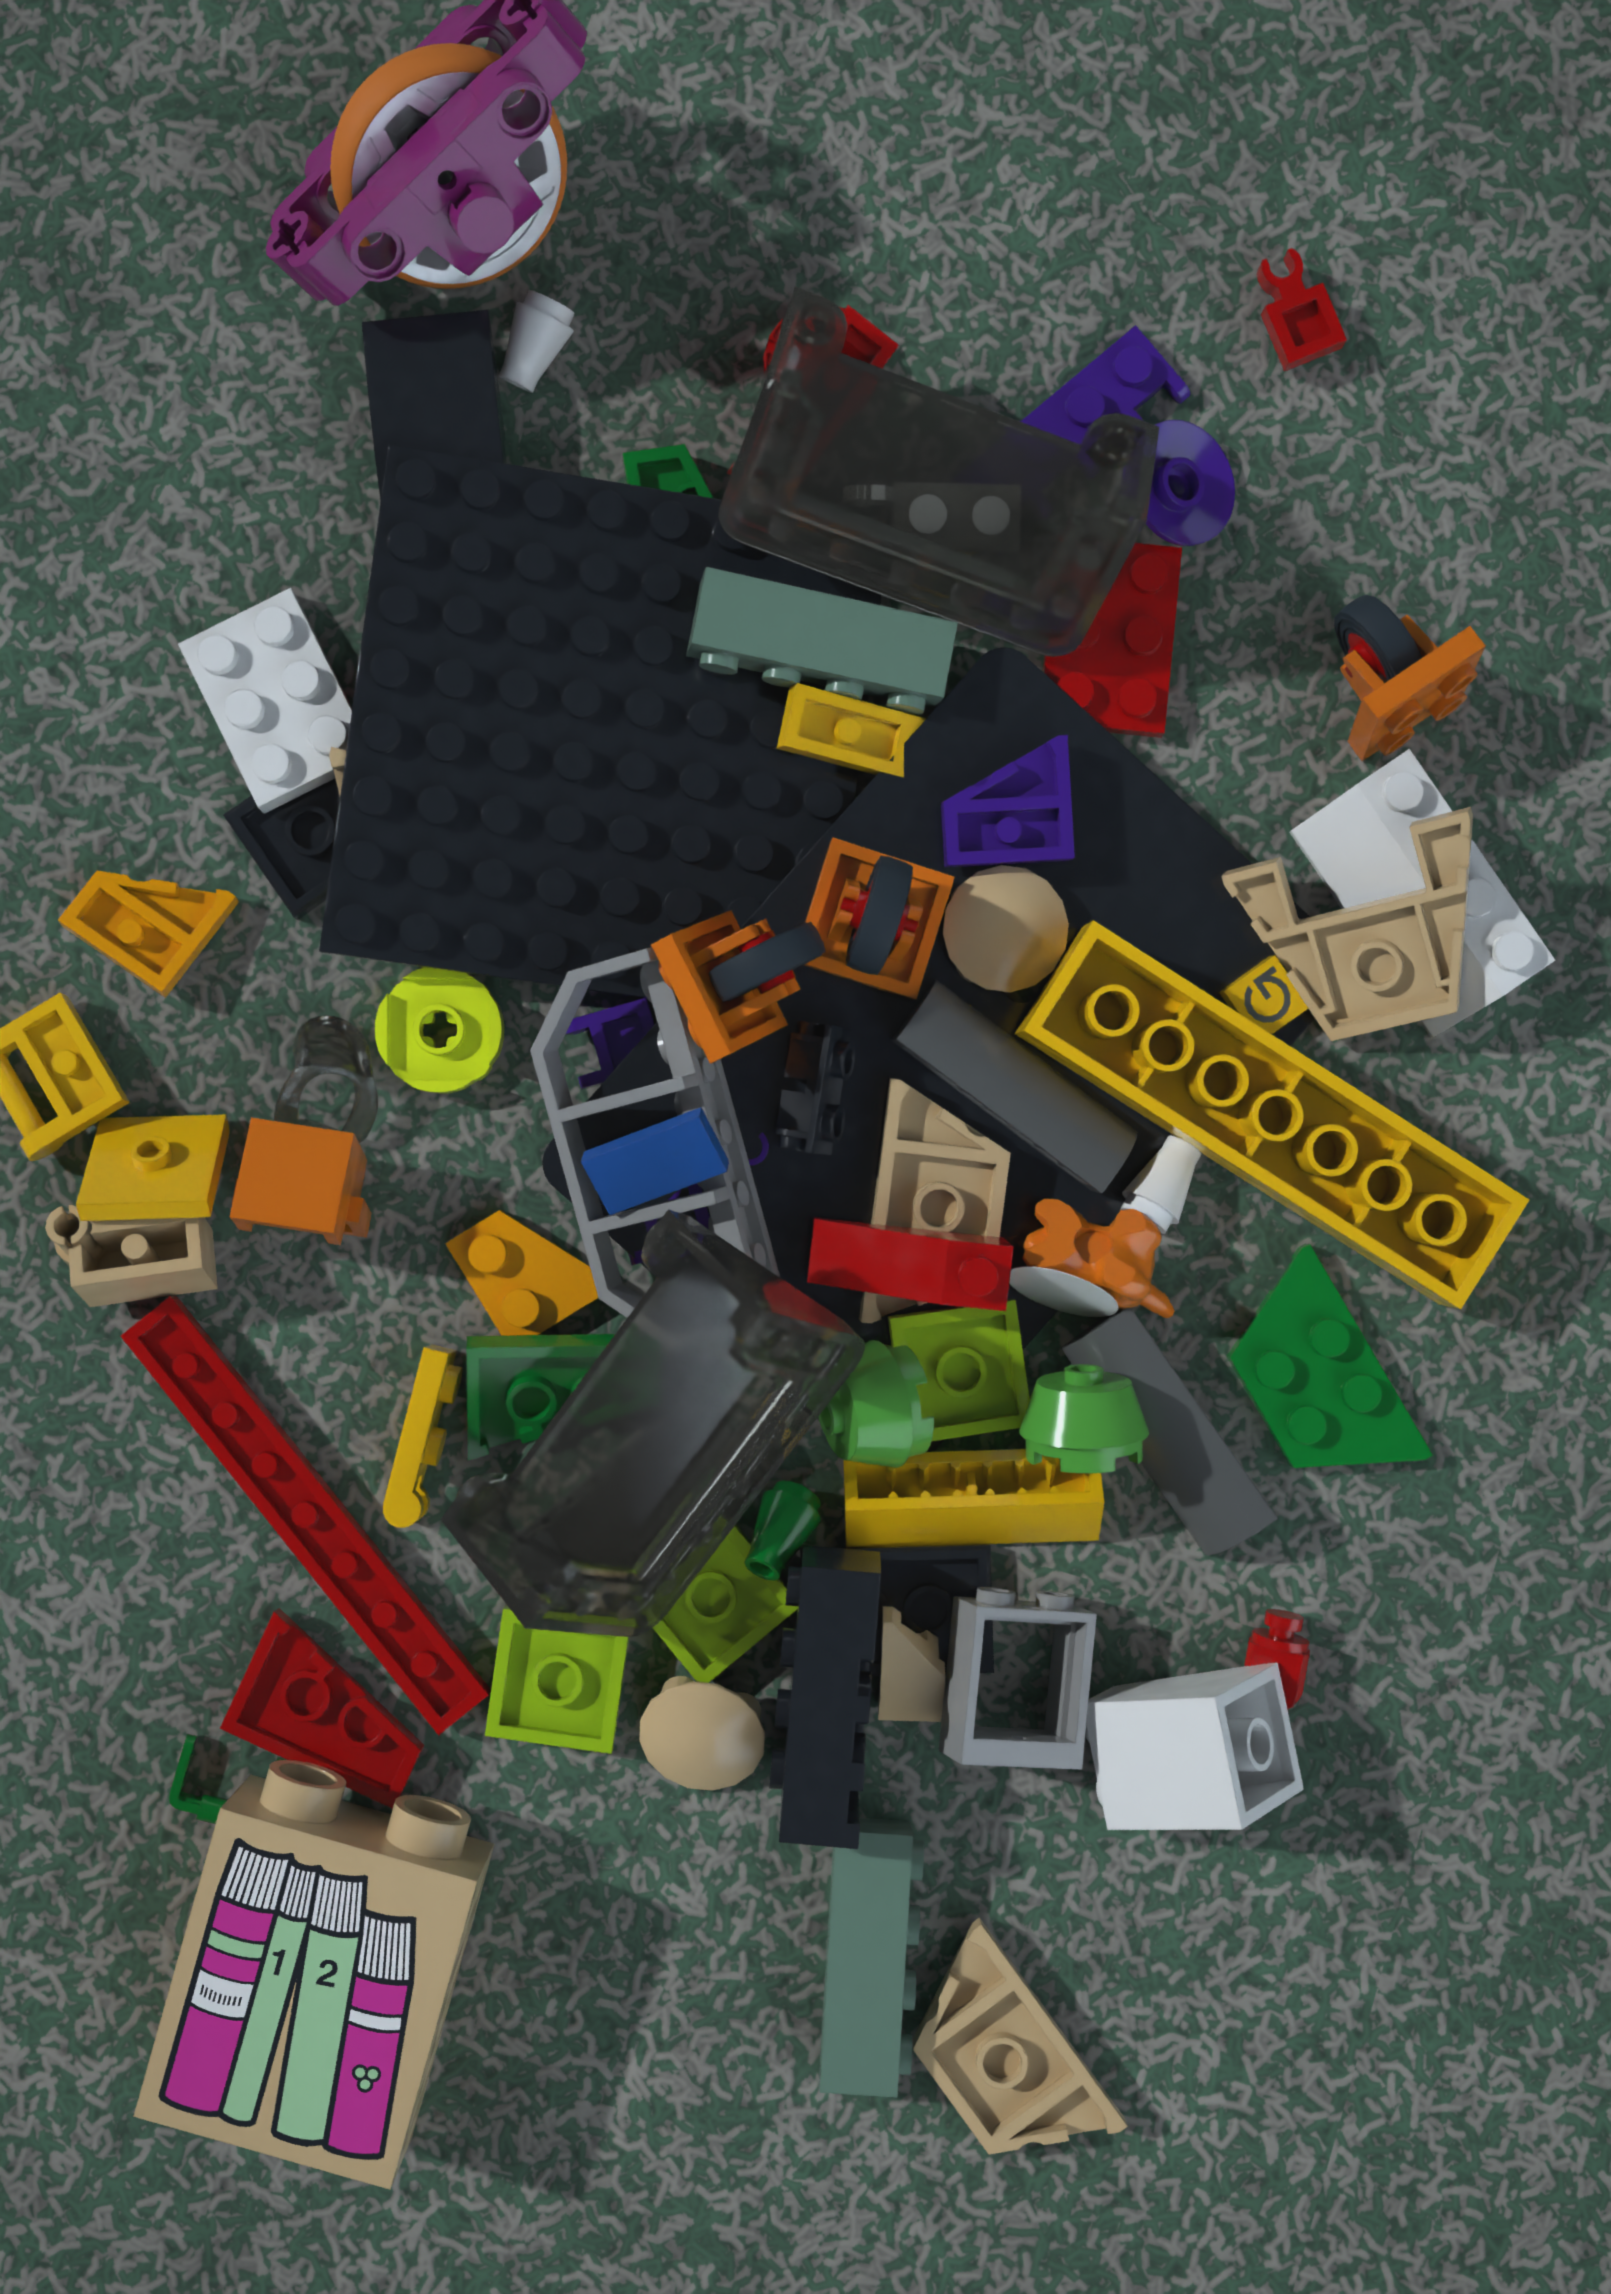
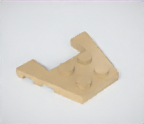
[1221,807,1473,1041]

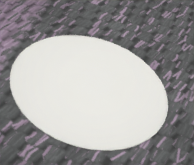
[1009,1266,1118,1317]

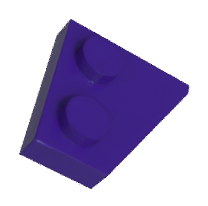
[941,735,1075,868]

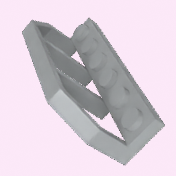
[530,947,789,1348]

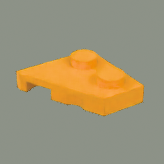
[445,1210,598,1336]

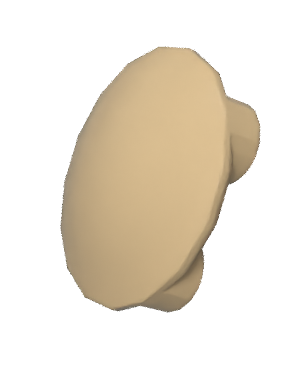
[942,865,1069,992]
[639,1676,765,1791]

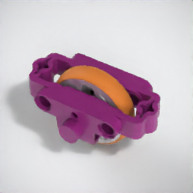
[266,0,587,306]

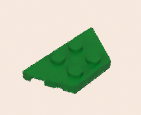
[1226,1243,1433,1468]

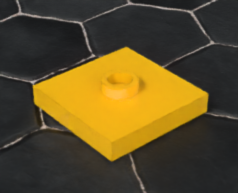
[76,1114,230,1221]

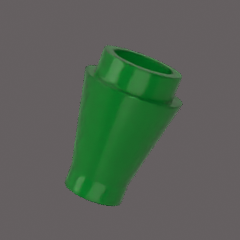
[744,1480,821,1581]

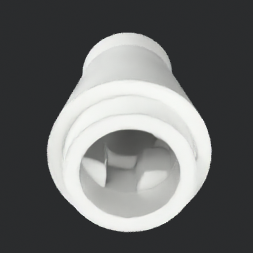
[499,290,575,393]
[1120,1136,1201,1234]

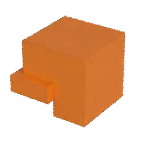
[230,1117,372,1245]

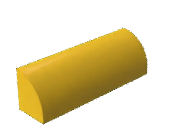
[843,1449,1105,1548]

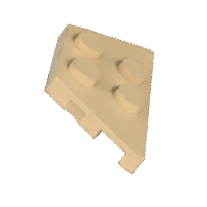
[859,1078,1011,1323]
[912,1917,1128,2154]

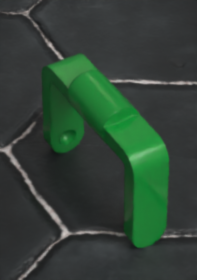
[169,1734,286,1824]

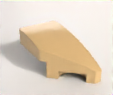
[878,1607,945,1722]

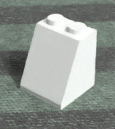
[1085,1663,1304,1830]

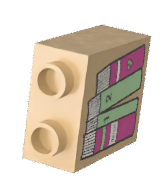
[133,1760,495,2190]

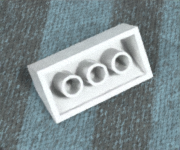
[1289,749,1555,1038]

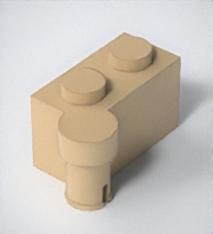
[45,1205,218,1307]

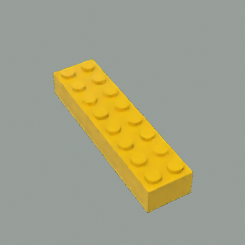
[1015,920,1529,1309]

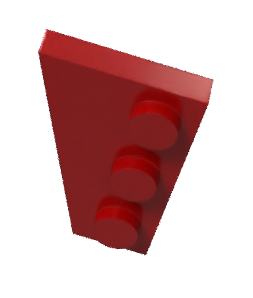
[219,1608,425,1809]

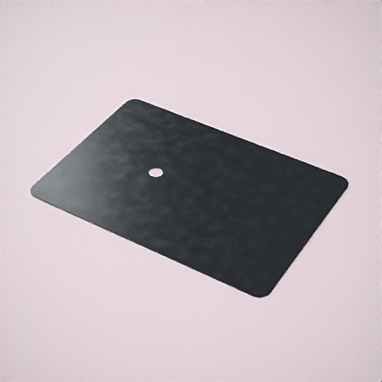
[542,647,1315,1452]

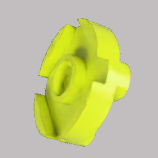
[375,967,505,1094]

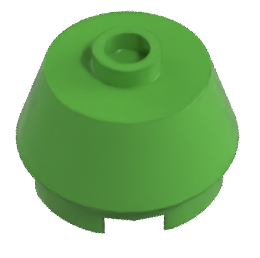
[817,1340,934,1468]
[1019,1364,1149,1473]

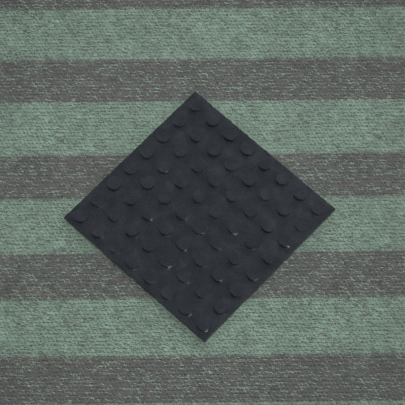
[319,444,888,998]

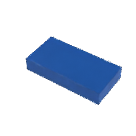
[581,1107,729,1215]

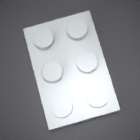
[178,588,352,814]

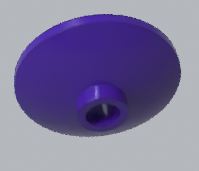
[1127,419,1235,546]

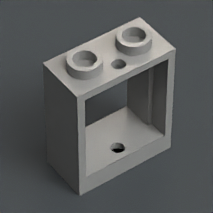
[938,1587,1097,1770]

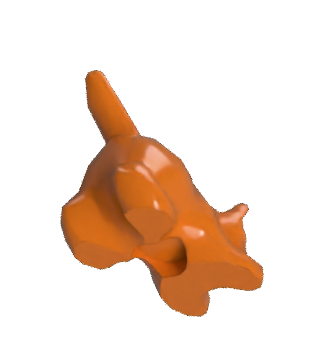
[1023,1199,1174,1318]

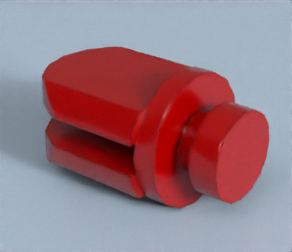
[1244,1609,1310,1709]

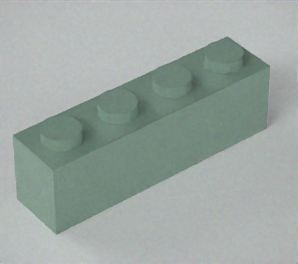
[686,567,958,715]
[819,1818,924,2098]

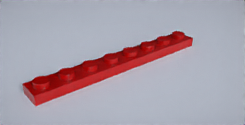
[120,1295,491,1736]

